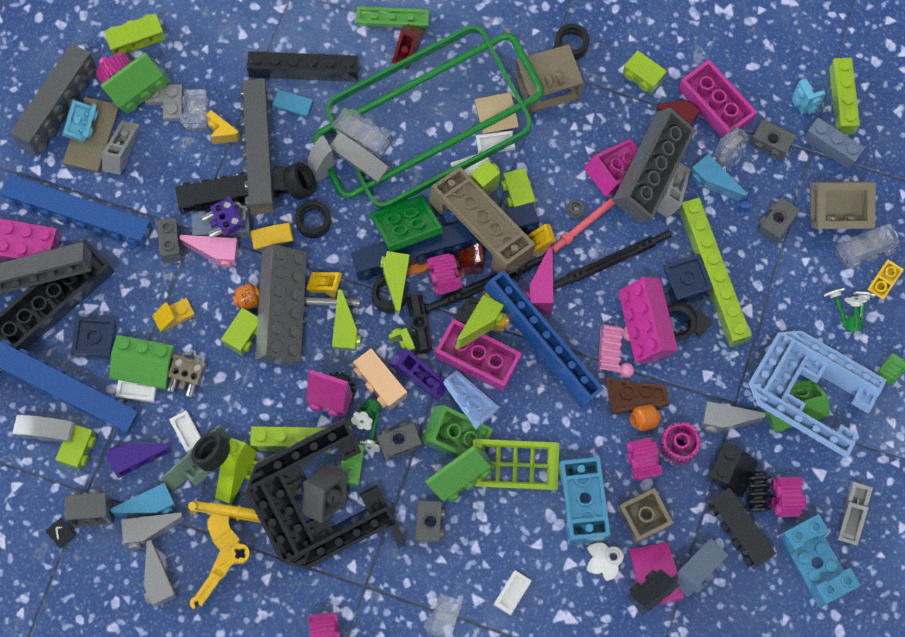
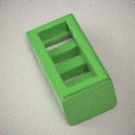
[876,353,905,385]

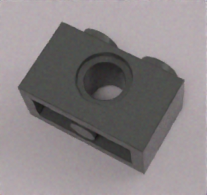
[750,119,796,160]
[758,197,800,245]
[157,218,183,263]
[377,422,422,462]
[415,501,445,545]

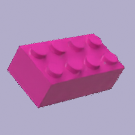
[678,60,758,142]
[0,219,61,262]
[618,277,678,364]
[435,319,522,392]

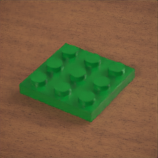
[370,195,443,252]

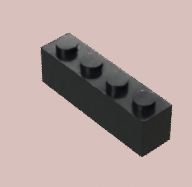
[707,487,776,570]

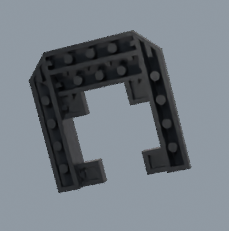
[245,418,396,569]

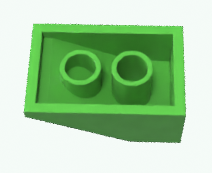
[421,405,493,457]

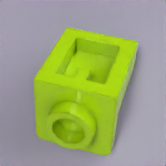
[388,328,416,354]

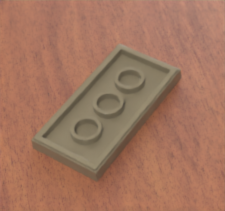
[62,97,120,173]

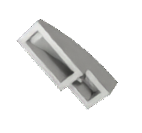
[330,132,389,183]
[307,135,334,182]
[12,415,75,442]
[837,480,873,546]

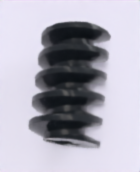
[746,471,772,512]

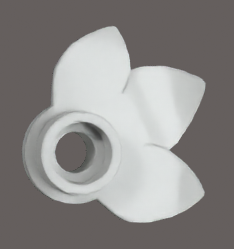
[587,543,624,581]

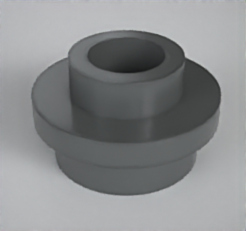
[566,200,585,218]

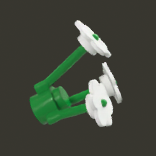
[824,288,875,332]
[348,399,381,452]

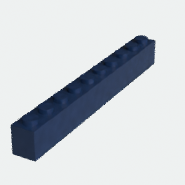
[351,202,539,281]

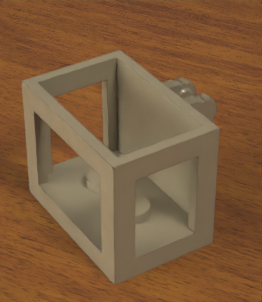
[515,44,583,113]
[809,182,876,229]

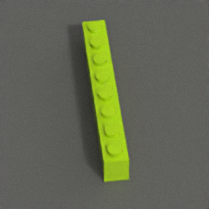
[679,198,751,348]

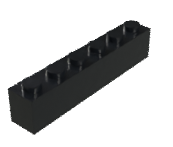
[247,51,359,82]
[175,166,289,214]

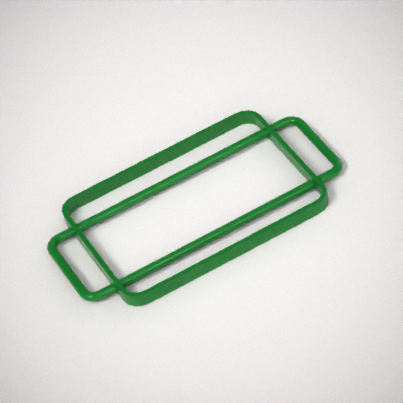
[313,25,544,209]

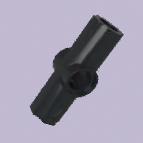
[406,294,433,354]

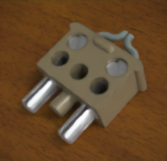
[167,350,208,398]

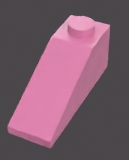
[180,235,239,268]

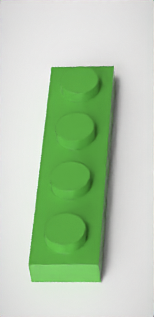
[356,6,429,29]

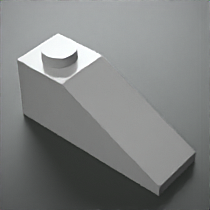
[102,120,139,175]
[657,163,691,218]
[701,401,766,434]
[121,513,185,549]
[143,540,177,608]

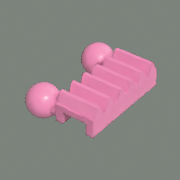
[597,324,634,378]

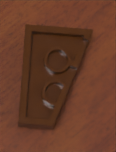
[604,377,670,415]

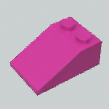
[584,138,638,197]
[525,248,553,315]
[306,370,353,418]
[629,542,684,606]

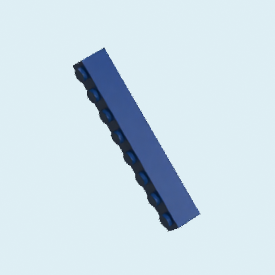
[1,175,153,247]
[484,270,604,406]
[0,339,138,435]

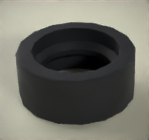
[554,23,590,60]
[283,162,316,200]
[295,201,331,239]
[371,276,408,313]
[667,302,698,341]
[191,432,230,472]

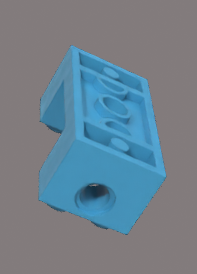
[558,457,611,545]
[779,514,861,609]

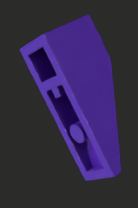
[388,349,447,401]
[105,443,172,478]

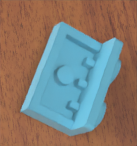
[792,78,826,115]
[62,100,98,143]

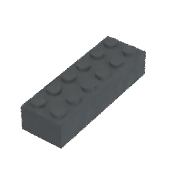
[10,43,97,157]
[612,108,696,223]
[255,244,307,367]

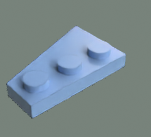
[443,370,500,430]

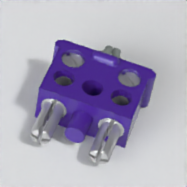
[201,196,248,238]

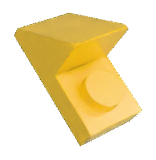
[206,110,241,144]
[527,224,556,256]
[306,272,342,298]
[152,298,195,332]

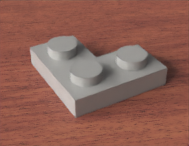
[145,84,183,121]

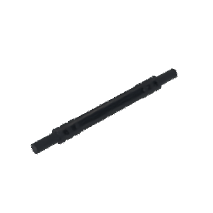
[553,230,672,290]
[425,254,545,313]

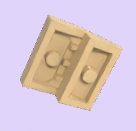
[474,92,519,134]

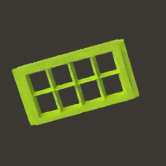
[473,439,559,490]

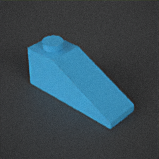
[690,154,747,202]
[110,483,177,516]

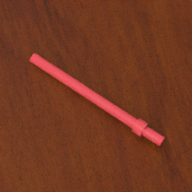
[550,195,615,253]

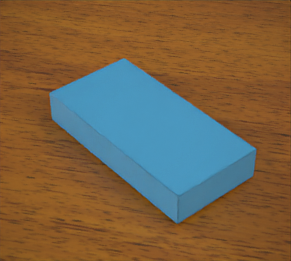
[272,89,313,118]

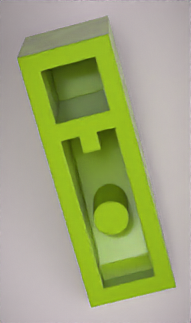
[380,251,409,314]
[332,290,361,351]
[455,295,504,349]
[215,438,258,505]

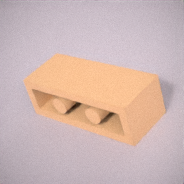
[353,348,407,411]

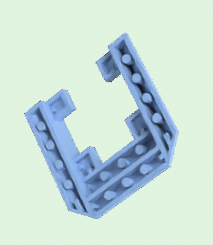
[749,331,887,458]

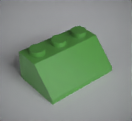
[101,52,171,114]
[109,335,176,390]
[763,379,830,432]
[425,446,495,503]

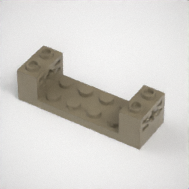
[429,167,535,276]

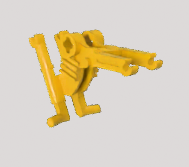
[188,501,261,609]

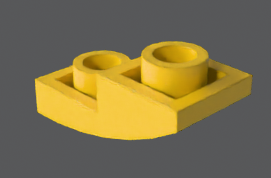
[250,223,294,250]
[867,260,904,300]

